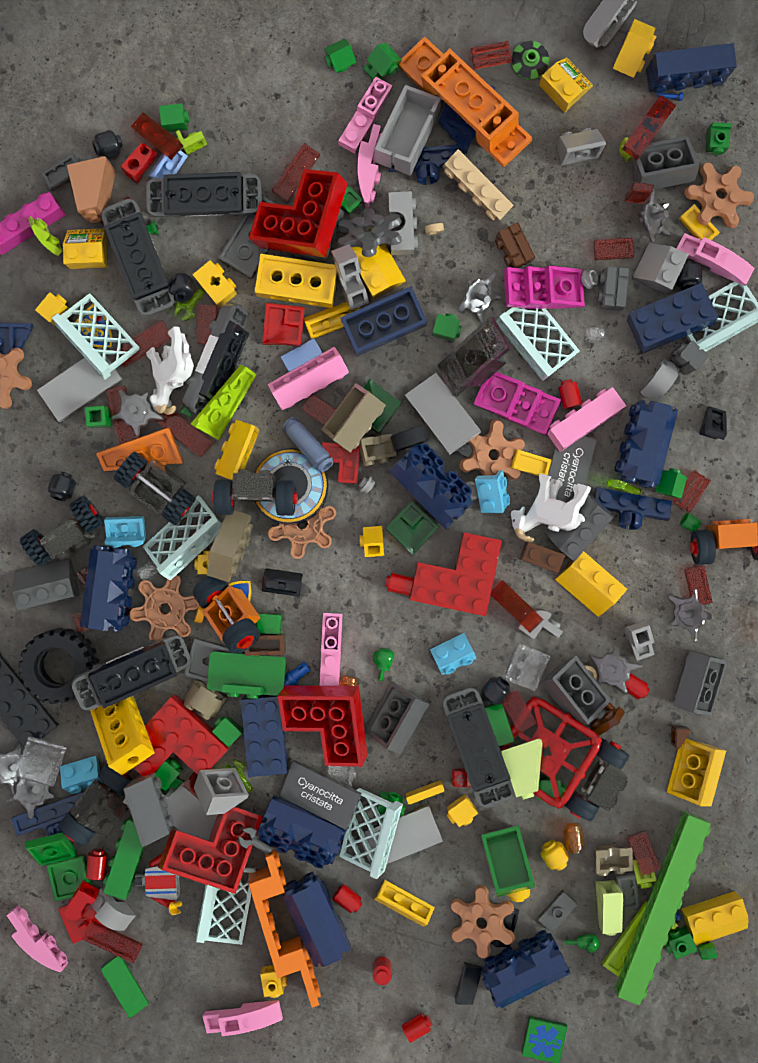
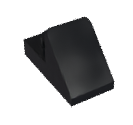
[699,406,727,440]

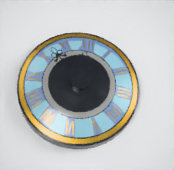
[252,448,329,525]

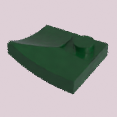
[364,378,401,434]
[385,500,440,556]

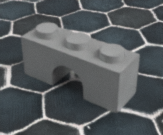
[388,191,418,255]
[331,244,369,310]

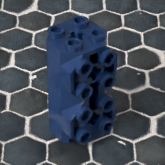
[614,400,679,488]
[389,443,473,529]
[80,546,137,631]
[257,795,347,868]
[282,872,351,967]
[481,930,571,1008]

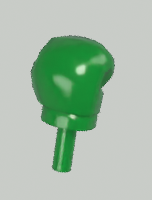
[373,648,394,681]
[565,934,600,953]

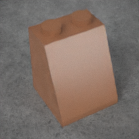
[67,156,116,223]

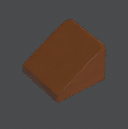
[671,726,691,749]

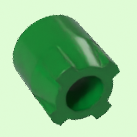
[680,512,702,532]
[697,942,717,961]

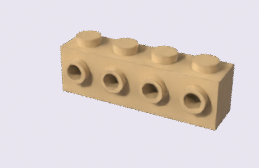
[442,149,514,221]

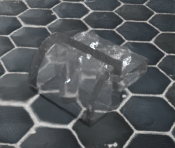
[502,642,550,691]
[15,736,67,787]

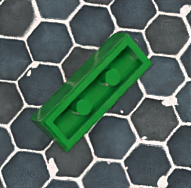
[101,954,149,1018]

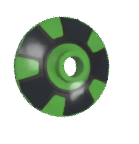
[511,41,550,80]

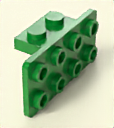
[207,652,286,699]

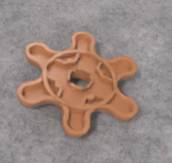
[684,163,754,228]
[0,348,32,409]
[459,419,525,480]
[268,506,336,559]
[130,575,199,641]
[450,885,515,959]

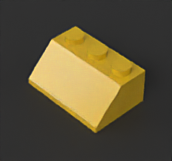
[352,243,406,300]
[214,420,260,483]
[554,551,627,617]
[667,738,726,806]
[681,891,748,946]

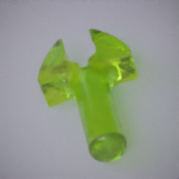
[175,289,204,321]
[606,479,642,495]
[226,759,253,793]

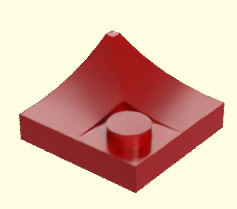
[263,303,305,347]

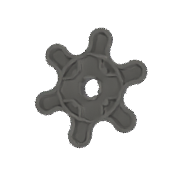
[337,208,402,257]

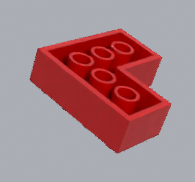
[248,169,348,258]
[409,532,502,616]
[278,686,368,767]
[133,694,230,776]
[158,807,263,894]

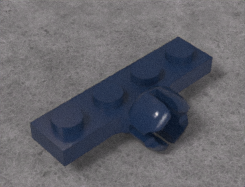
[389,144,465,185]
[594,487,672,530]
[11,790,92,836]

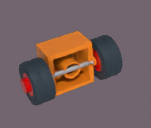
[690,519,758,565]
[193,576,261,654]

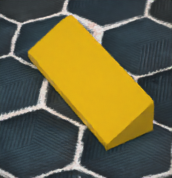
[304,302,361,339]
[374,880,435,927]

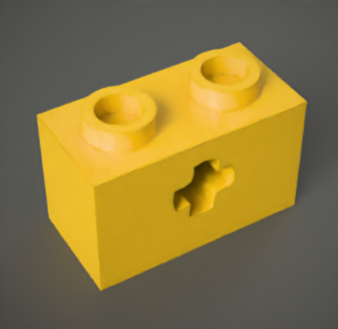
[192,260,237,308]

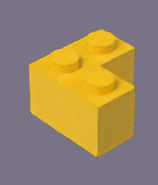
[613,19,656,78]

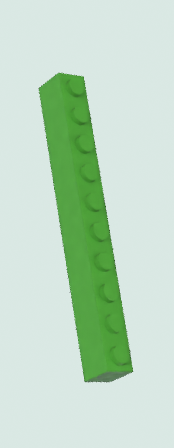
[614,810,711,1006]

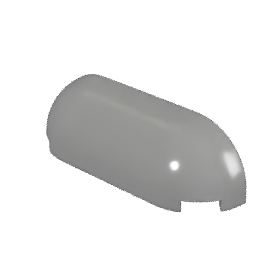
[583,0,637,48]

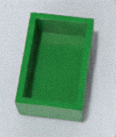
[481,825,535,897]

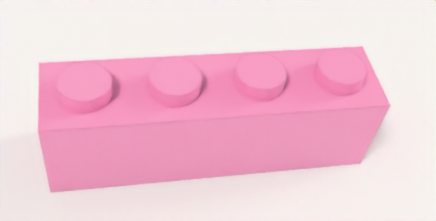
[268,347,349,410]
[547,387,626,452]

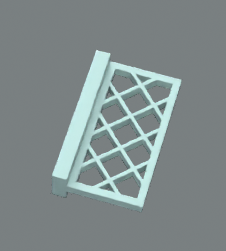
[686,282,758,351]
[52,293,140,380]
[495,307,580,381]
[143,495,222,580]
[339,788,403,879]
[196,867,256,945]

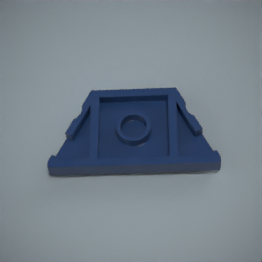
[438,86,496,153]
[0,323,33,354]

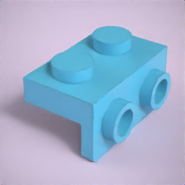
[475,471,510,513]
[104,516,147,548]
[430,633,476,675]
[60,756,103,794]

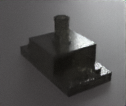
[438,316,511,397]

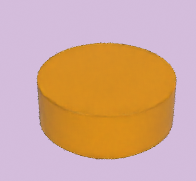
[194,605,205,623]

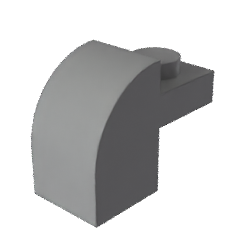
[640,358,680,402]
[516,609,563,639]
[625,621,655,661]
[90,888,136,931]

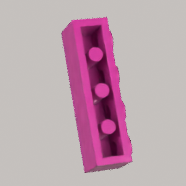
[0,192,66,255]

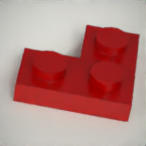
[322,442,360,484]

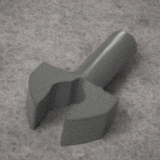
[237,827,272,854]

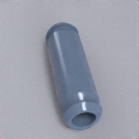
[282,417,333,472]

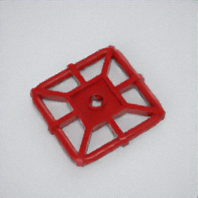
[499,696,602,809]

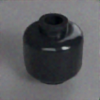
[92,130,123,159]
[677,261,702,290]
[168,273,195,302]
[48,472,76,502]
[482,676,510,705]

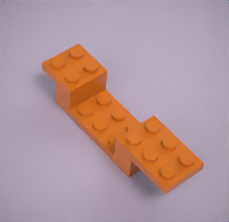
[398,36,532,168]
[248,846,321,1008]

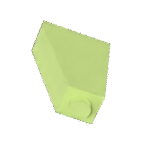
[501,739,542,800]
[595,880,623,936]

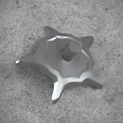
[640,189,671,242]
[458,272,502,322]
[111,390,164,437]
[669,589,713,642]
[590,647,643,693]
[0,741,33,795]
[7,767,54,819]

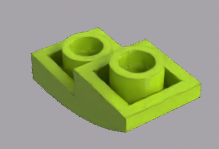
[28,216,62,256]

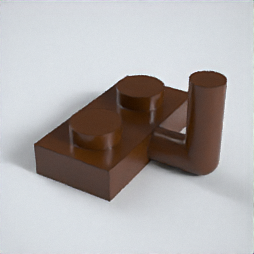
[590,702,625,736]

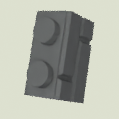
[597,266,629,311]
[670,341,709,375]

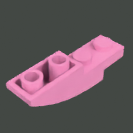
[338,77,392,154]
[358,124,382,208]
[676,233,755,286]
[320,613,342,686]
[6,905,69,972]
[203,1000,283,1036]

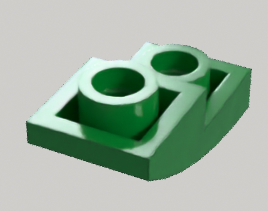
[485,704,514,746]

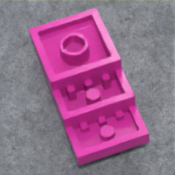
[504,265,585,309]
[474,369,561,436]

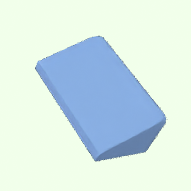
[148,144,188,179]
[281,339,322,372]

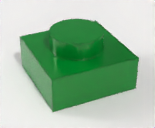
[341,186,363,215]

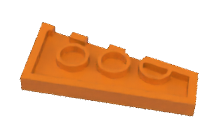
[96,427,183,471]

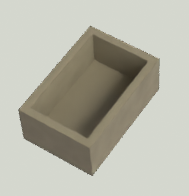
[321,383,386,453]
[207,510,253,582]

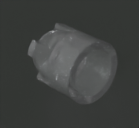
[586,326,605,342]
[136,562,157,580]

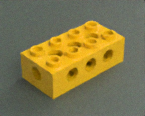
[255,254,338,309]
[90,696,155,775]

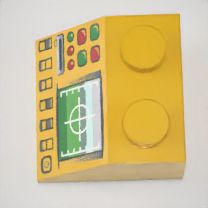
[539,58,593,113]
[63,229,108,269]

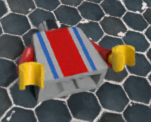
[134,853,182,915]

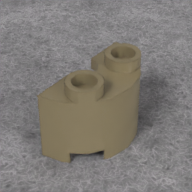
[359,434,397,467]
[183,679,228,720]
[595,844,633,876]

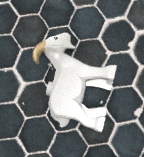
[146,326,194,415]
[511,473,591,542]

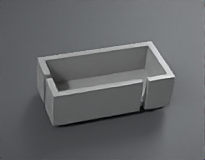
[374,85,441,176]

